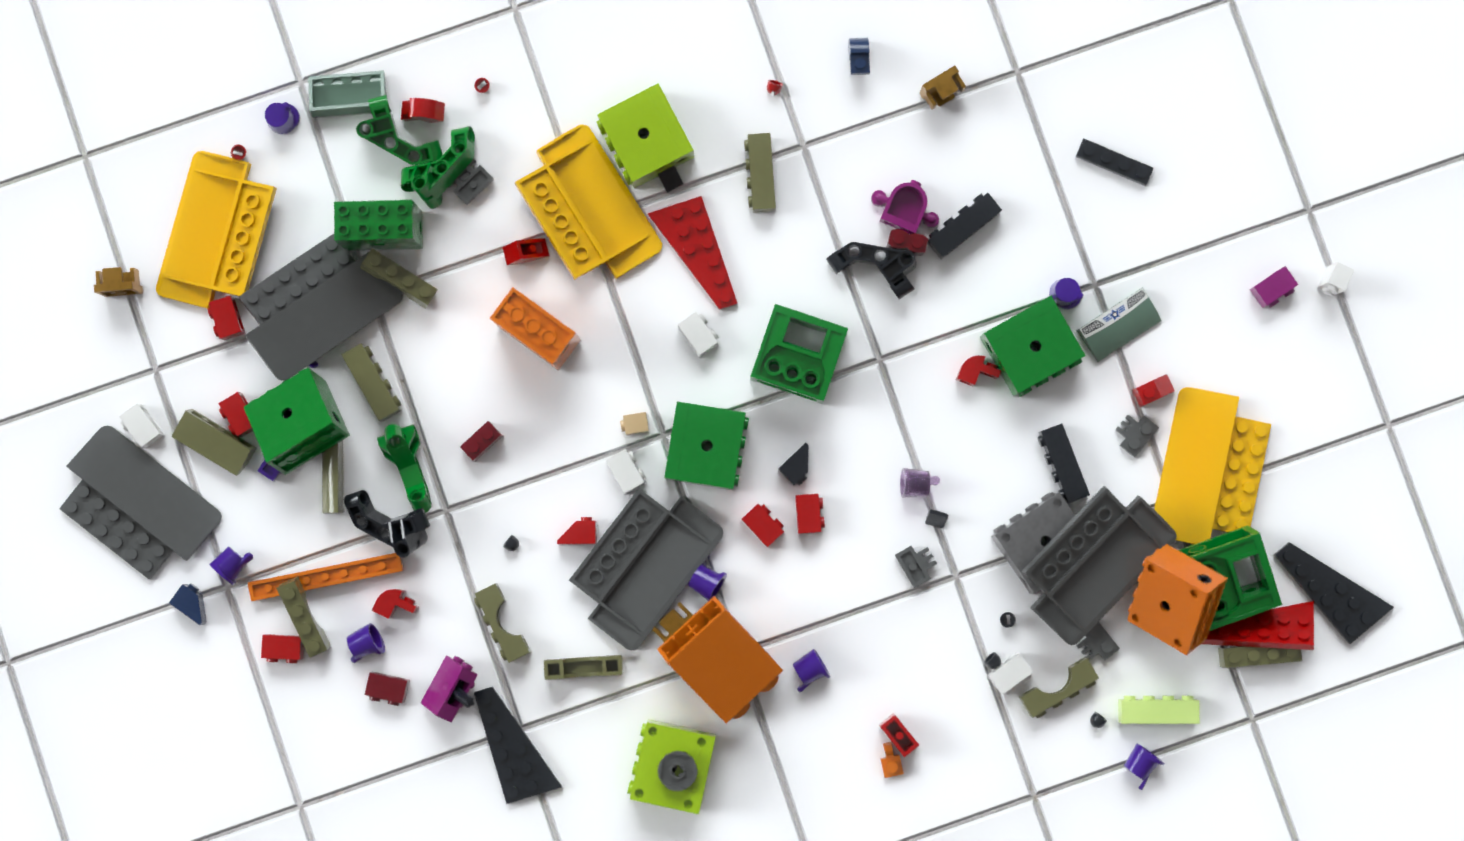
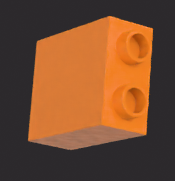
[657,596,783,723]

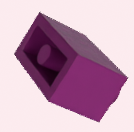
[1250,266,1299,308]

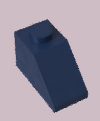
[169,583,207,625]

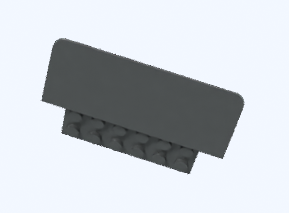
[239,233,403,381]
[59,426,222,579]
[1022,486,1177,645]
[569,488,723,650]

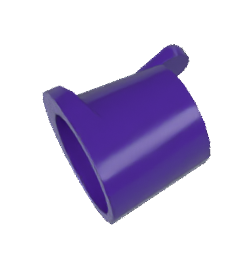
[265,102,300,134]
[1049,278,1084,309]
[209,546,253,586]
[689,564,727,601]
[347,623,385,663]
[793,649,831,693]
[1124,743,1165,790]

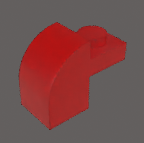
[401,98,445,123]
[955,355,1001,387]
[371,589,419,619]

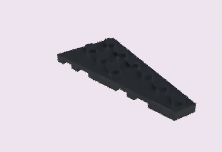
[1273,542,1394,644]
[474,686,563,804]

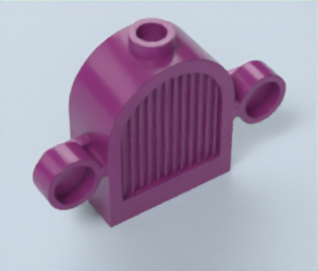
[871,180,939,234]

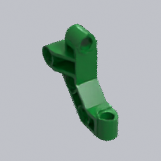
[356,95,443,165]
[401,126,475,209]
[377,424,432,513]

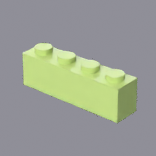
[1118,695,1200,724]

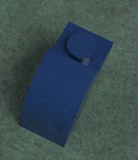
[848,37,870,75]

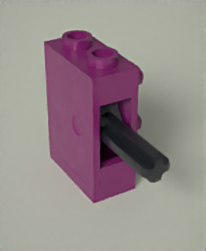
[420,655,478,723]

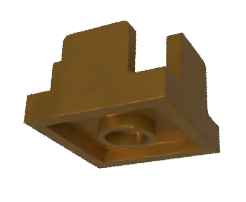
[919,65,966,110]
[93,267,143,297]
[652,602,693,642]

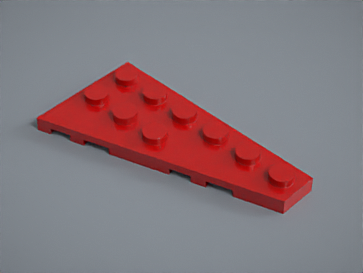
[648,196,738,310]
[1202,601,1314,650]

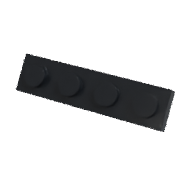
[1075,138,1153,186]

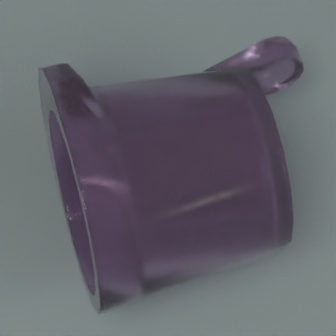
[900,468,940,498]

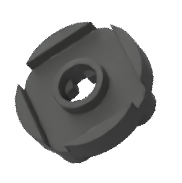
[658,751,697,791]

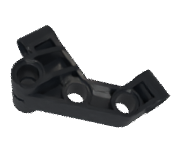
[826,242,917,300]
[344,490,431,558]

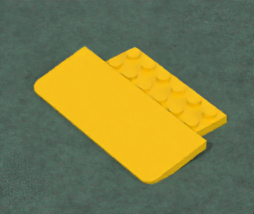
[514,124,662,280]
[156,151,277,309]
[1154,387,1272,544]

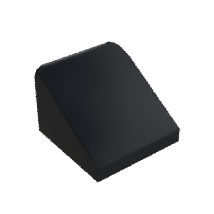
[658,166,684,193]
[925,509,948,528]

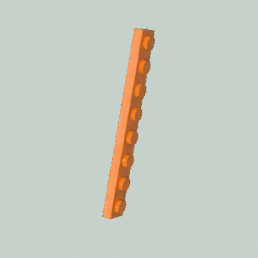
[247,553,404,601]

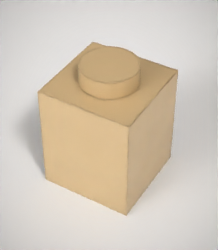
[620,412,649,436]

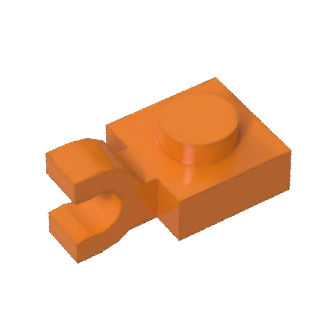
[880,742,904,778]

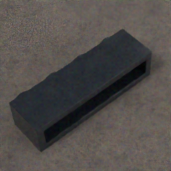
[927,193,1002,260]
[1037,423,1090,504]

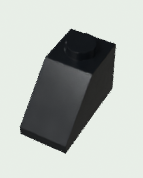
[778,443,809,486]

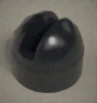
[503,535,519,551]
[1000,612,1016,628]
[984,652,1001,669]
[1090,711,1107,728]

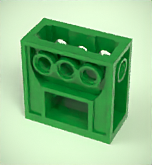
[750,304,848,404]
[1178,525,1282,631]

